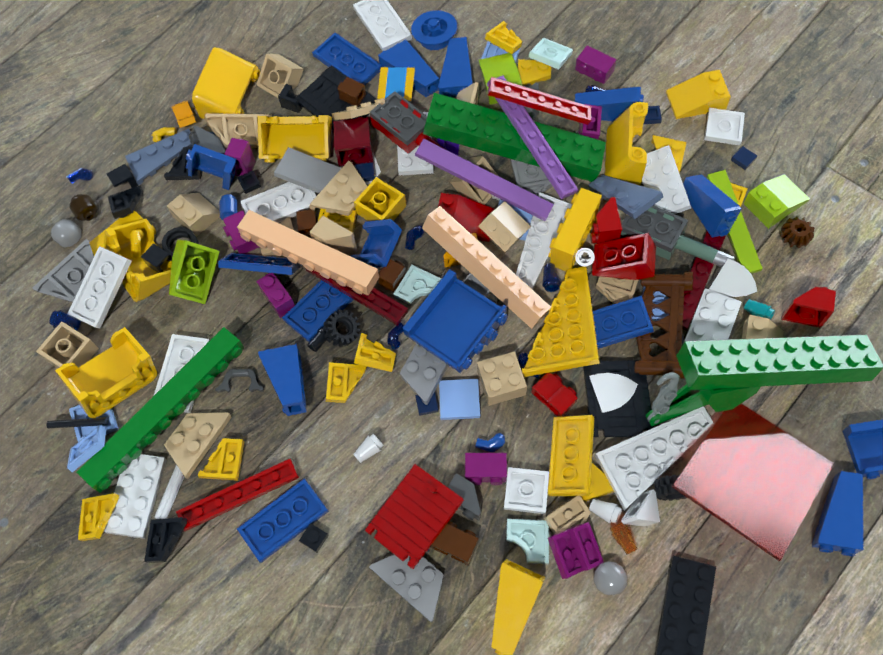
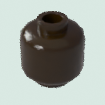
[69,194,98,221]

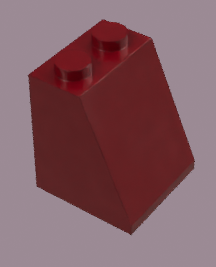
[334,117,374,167]

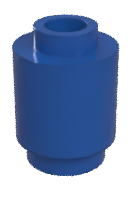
[219,194,238,220]

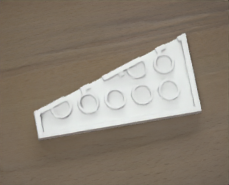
[595,407,714,511]

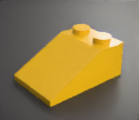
[666,70,731,119]

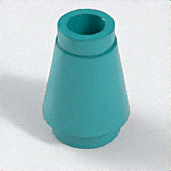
[744,299,775,320]

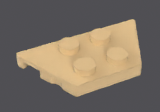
[204,114,272,148]
[309,161,368,216]
[596,276,638,304]
[164,413,232,479]

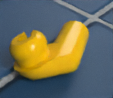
[151,127,177,142]
[130,229,143,257]

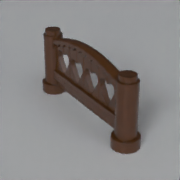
[635,272,693,379]

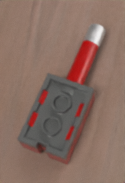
[370,91,446,154]

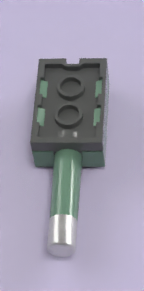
[620,206,735,267]

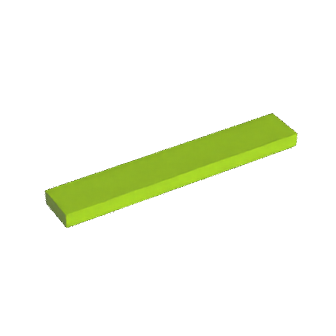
[707,170,763,274]

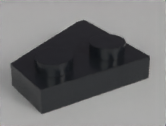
[164,147,200,180]
[108,185,143,219]
[144,517,188,563]

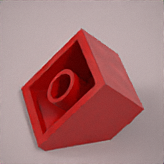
[590,197,622,246]
[781,287,836,328]

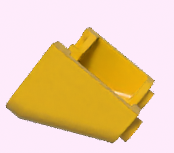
[192,47,261,119]
[604,102,648,185]
[257,115,332,163]
[103,219,172,302]
[55,327,157,418]

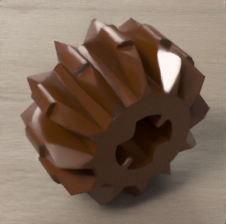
[781,216,815,249]

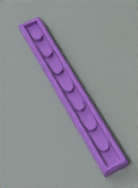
[487,76,578,200]
[415,139,554,221]

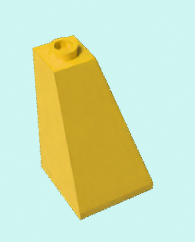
[491,559,546,655]

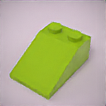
[478,53,522,105]
[743,174,810,229]
[169,240,220,304]

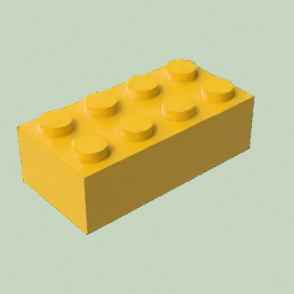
[548,188,602,272]

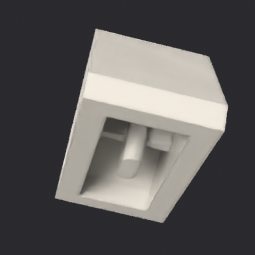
[621,489,660,526]

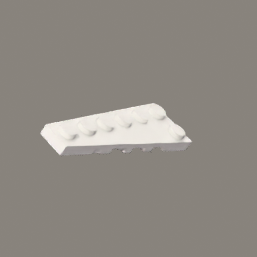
[516,193,572,290]

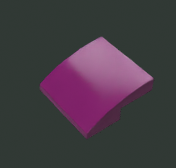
[547,522,604,579]

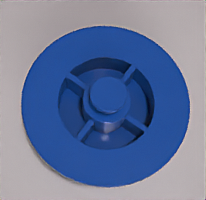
[411,10,457,50]

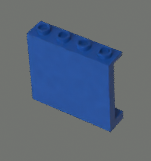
[403,269,507,373]

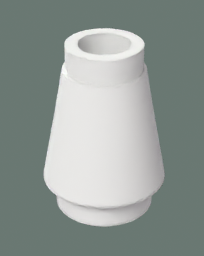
[575,248,595,267]
[353,434,384,463]
[589,499,622,524]

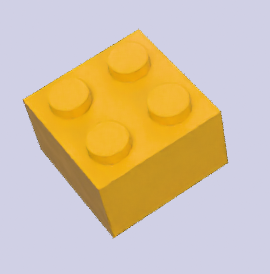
[354,177,406,221]

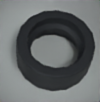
[162,227,199,261]

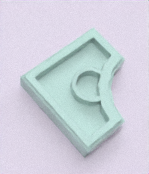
[393,265,442,304]
[506,519,549,564]

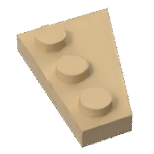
[332,98,385,120]

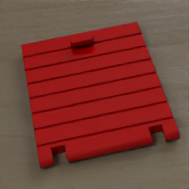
[365,464,464,569]

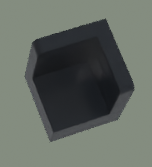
[278,84,303,113]
[106,164,139,188]
[141,243,169,273]

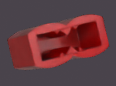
[531,373,578,417]

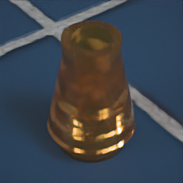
[610,522,638,555]

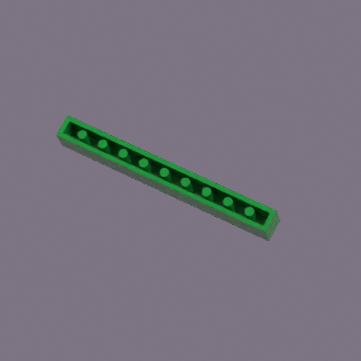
[76,327,244,493]

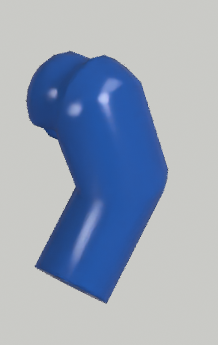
[475,433,505,452]

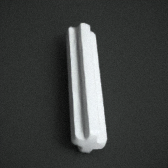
[154,465,184,519]

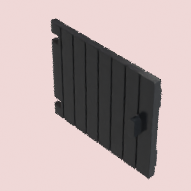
[295,65,377,131]
[583,360,654,437]

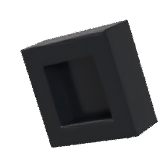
[237,170,261,194]
[299,523,329,553]

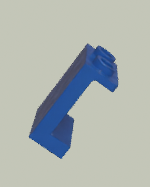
[186,144,236,190]
[351,219,402,268]
[842,420,883,480]

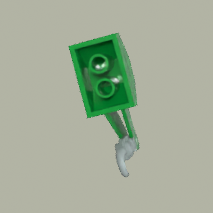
[646,372,761,426]

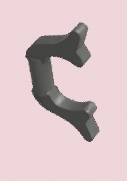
[215,368,264,393]

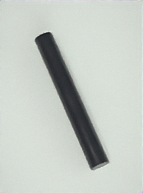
[46,417,108,429]

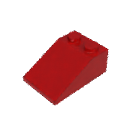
[438,193,495,242]
[592,233,656,280]

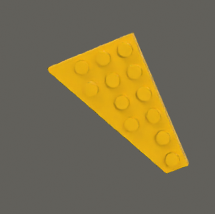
[521,266,600,377]

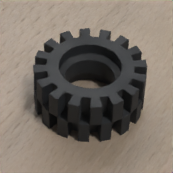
[323,310,361,347]
[654,475,695,501]

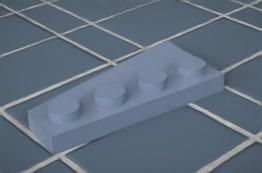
[125,129,194,185]
[588,175,663,219]

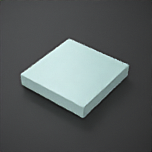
[529,38,573,69]

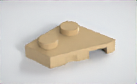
[544,496,591,535]

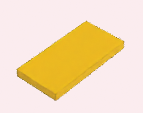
[548,415,594,496]

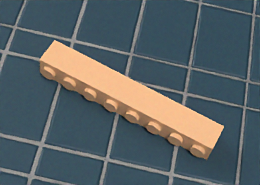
[422,206,551,329]
[237,210,379,295]

